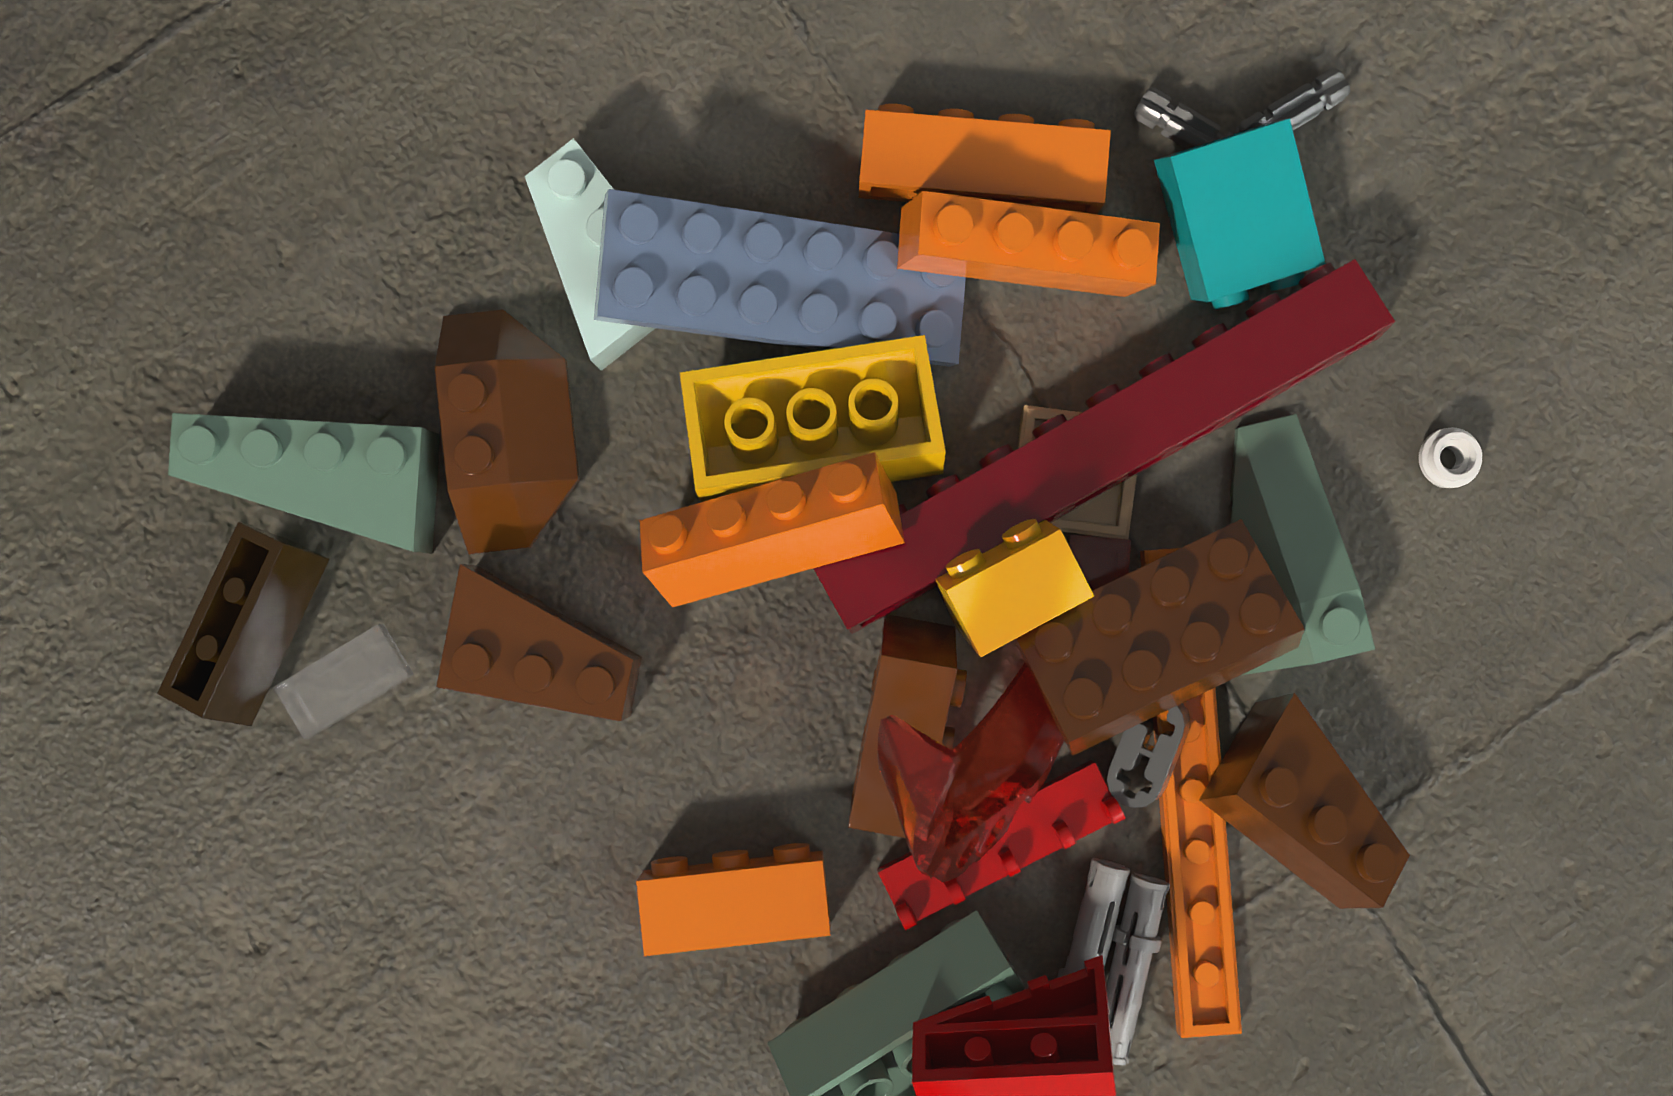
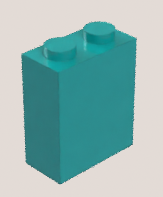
[1154,118,1326,309]

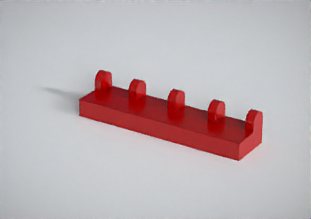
[877,760,1126,930]

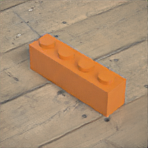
[858,104,1111,214]
[897,191,1160,297]
[639,452,905,608]

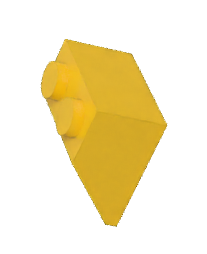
[935,519,1094,657]

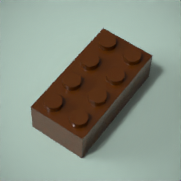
[1015,519,1305,756]

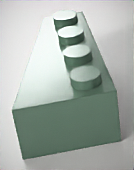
[168,413,440,554]

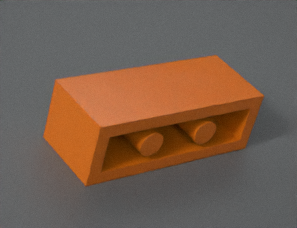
[636,843,831,956]

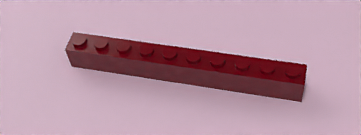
[813,259,1395,634]

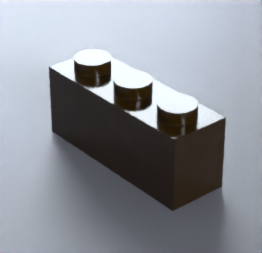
[157,522,330,726]

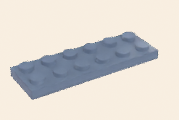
[594,189,966,367]

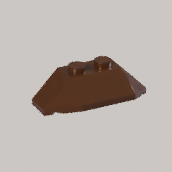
[434,309,580,554]

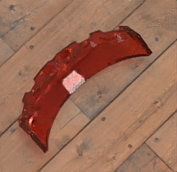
[877,662,1064,882]

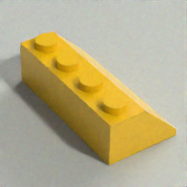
[679,335,946,503]

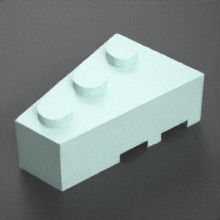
[525,138,656,371]

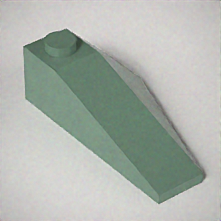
[1230,414,1375,675]

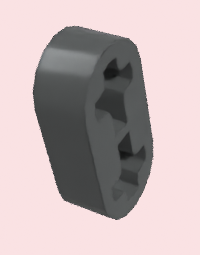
[1107,703,1191,808]

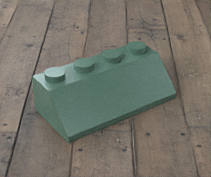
[767,910,1027,1096]

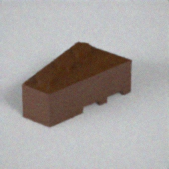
[436,564,642,721]
[848,614,967,841]
[1199,693,1410,909]

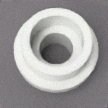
[1419,427,1482,488]

